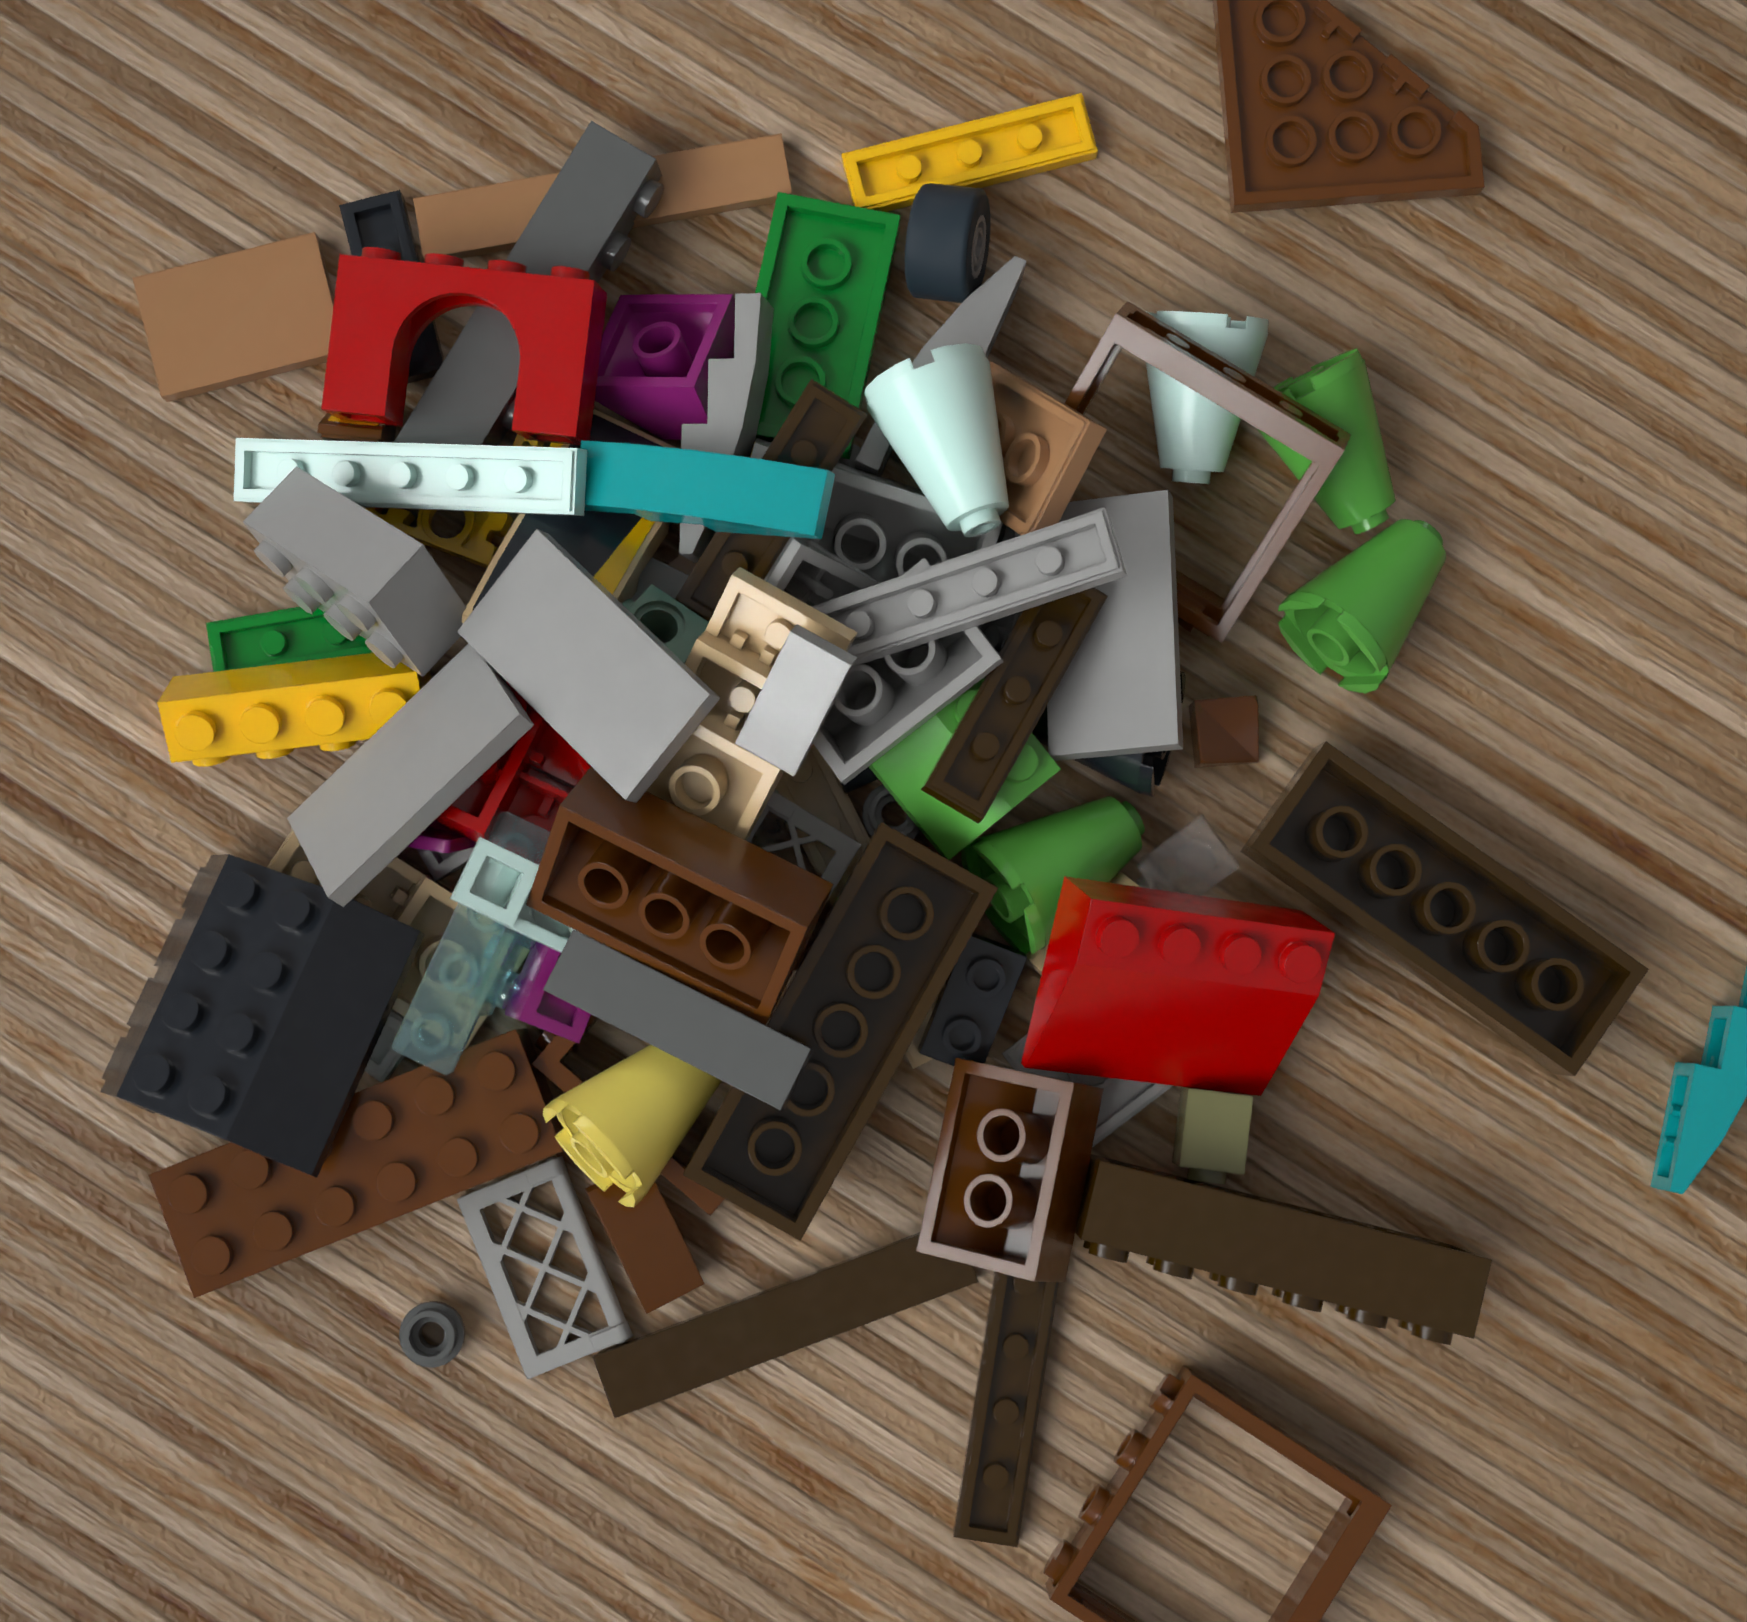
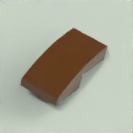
[585,1182,705,1314]

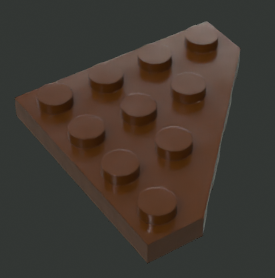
[1212,0,1485,213]

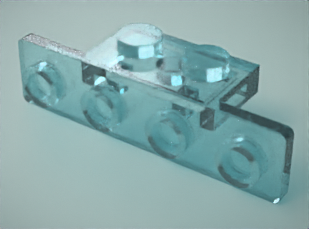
[392,811,550,1075]

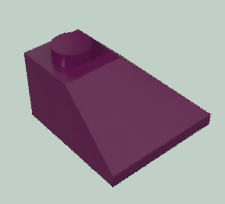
[595,294,735,440]

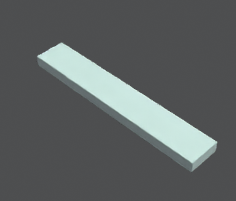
[234,438,587,516]

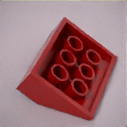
[1021,876,1335,1096]

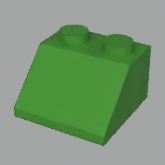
[868,677,1061,860]

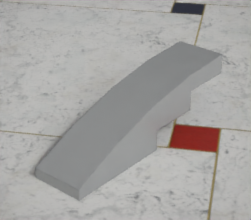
[855,256,1026,476]
[679,293,774,563]

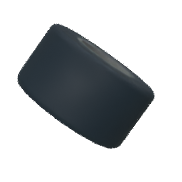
[905,183,991,303]

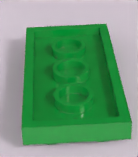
[755,192,901,460]

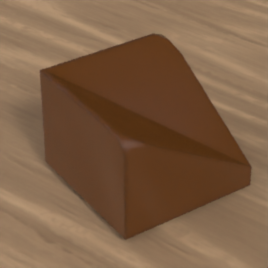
[1189,695,1259,768]

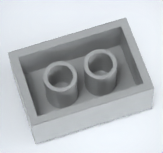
[243,466,466,677]

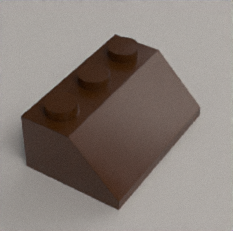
[916,1058,1104,1282]

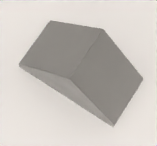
[764,537,879,606]

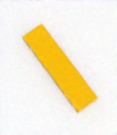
[841,93,1098,212]

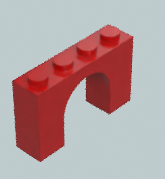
[321,247,607,445]

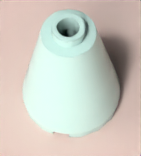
[1145,311,1269,484]
[864,343,1009,537]

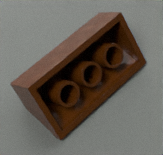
[526,766,834,1025]

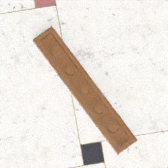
[413,133,792,261]

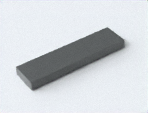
[543,930,814,1111]

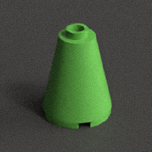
[1255,348,1396,534]
[1278,519,1446,694]
[961,796,1145,955]

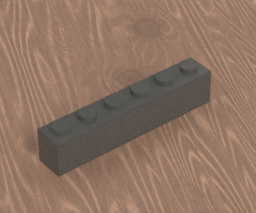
[394,121,664,446]

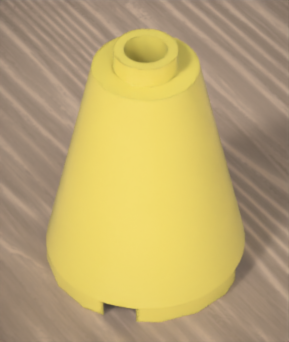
[543,1044,722,1208]

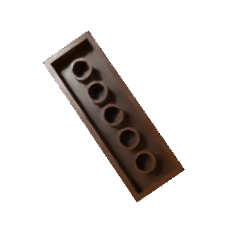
[148,1028,564,1298]

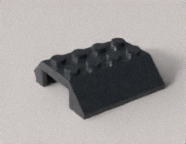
[101,854,425,1178]

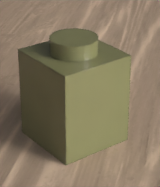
[1172,1087,1253,1184]

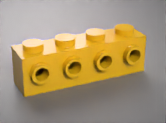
[157,653,431,767]

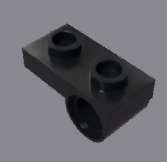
[918,933,1027,1066]

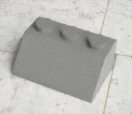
[813,558,1004,785]

